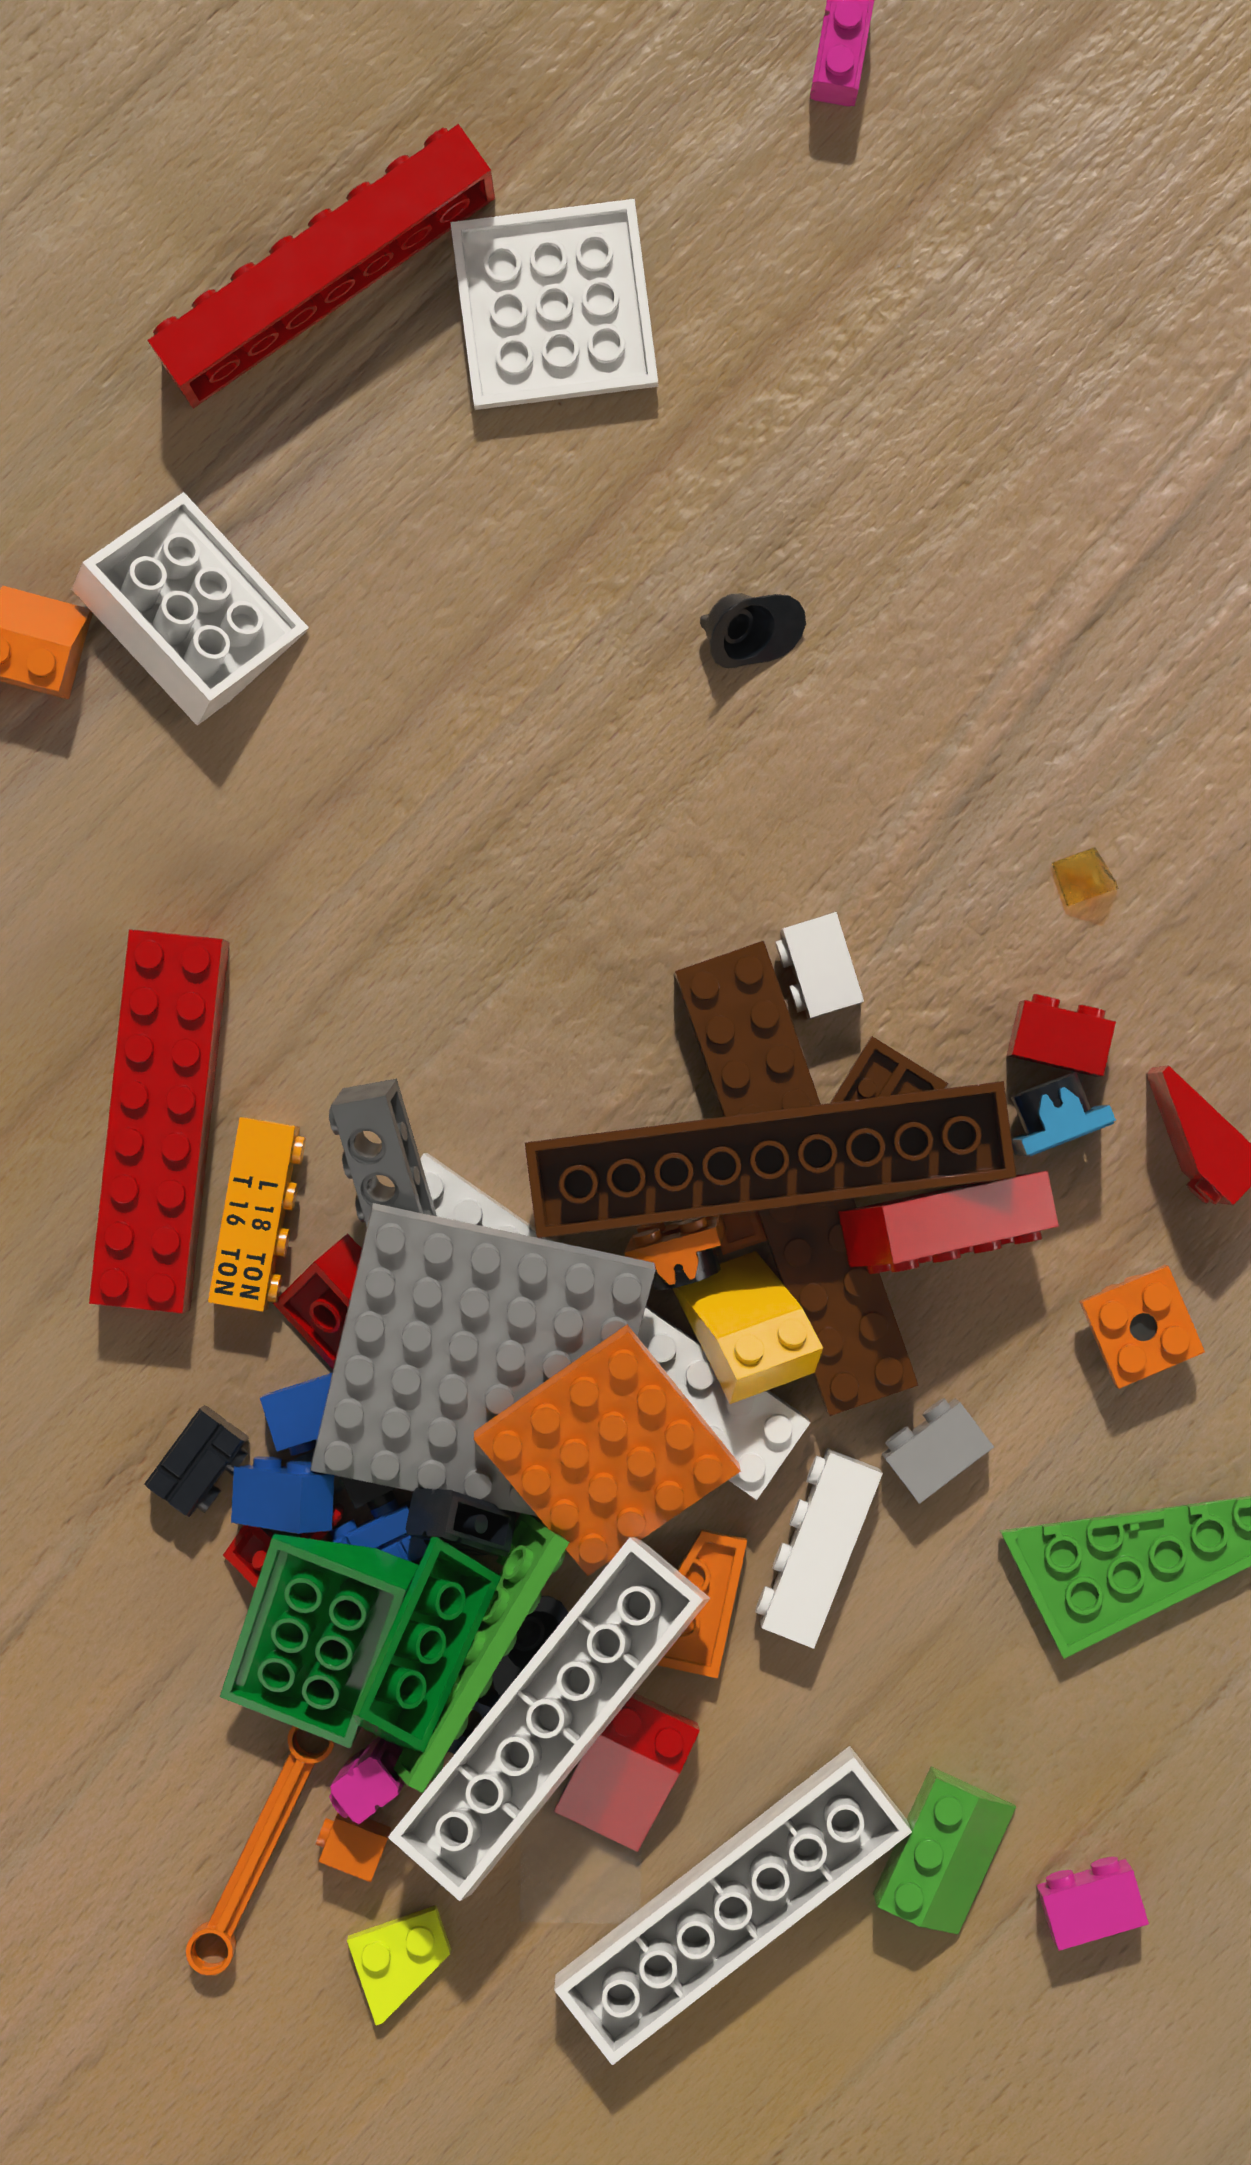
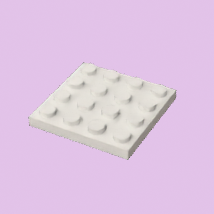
[450,199,658,410]

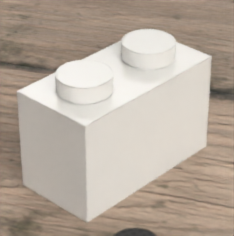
[775,912,864,1019]

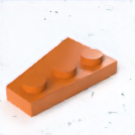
[657,1529,747,1679]

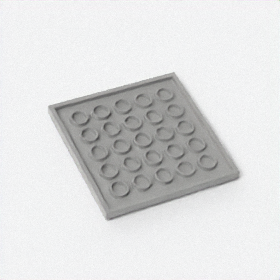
[310,1203,656,1516]

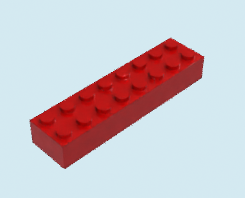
[147,124,495,409]
[89,929,230,1314]

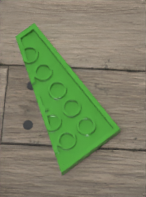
[999,1496,1251,1659]

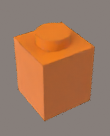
[315,1813,391,1882]

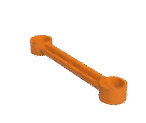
[186,1726,335,1975]

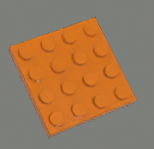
[474,1324,741,1576]

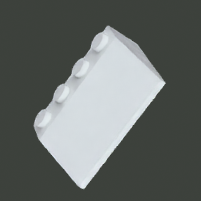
[71,492,309,726]

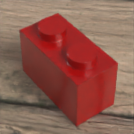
[1006,994,1116,1077]

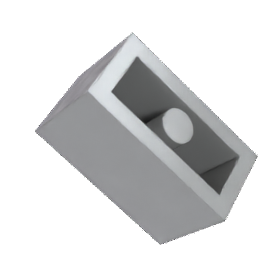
[882,1398,994,1504]

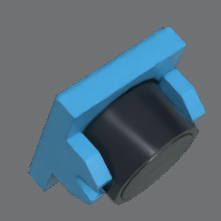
[1011,1072,1116,1157]

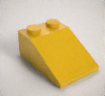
[673,1251,823,1404]

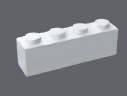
[755,1448,883,1649]

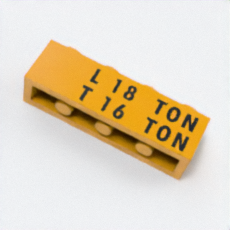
[208,1117,306,1312]

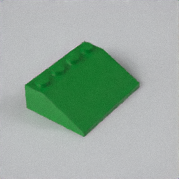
[219,1534,419,1749]

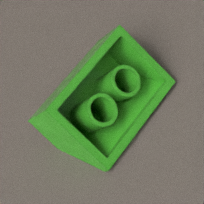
[873,1766,1016,1934]

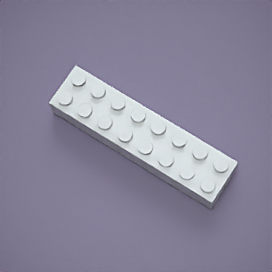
[388,1537,710,1901]
[554,1746,912,2065]

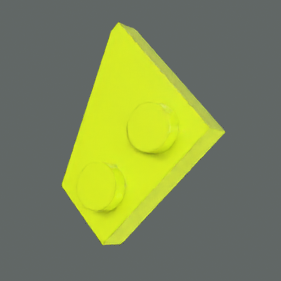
[347,1905,451,2026]

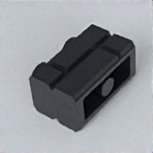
[144,1405,249,1517]
[405,1488,517,1557]

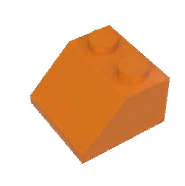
[0,585,93,700]

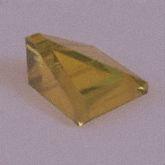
[1052,847,1119,906]

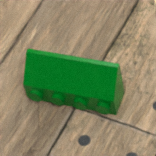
[352,1537,501,1753]

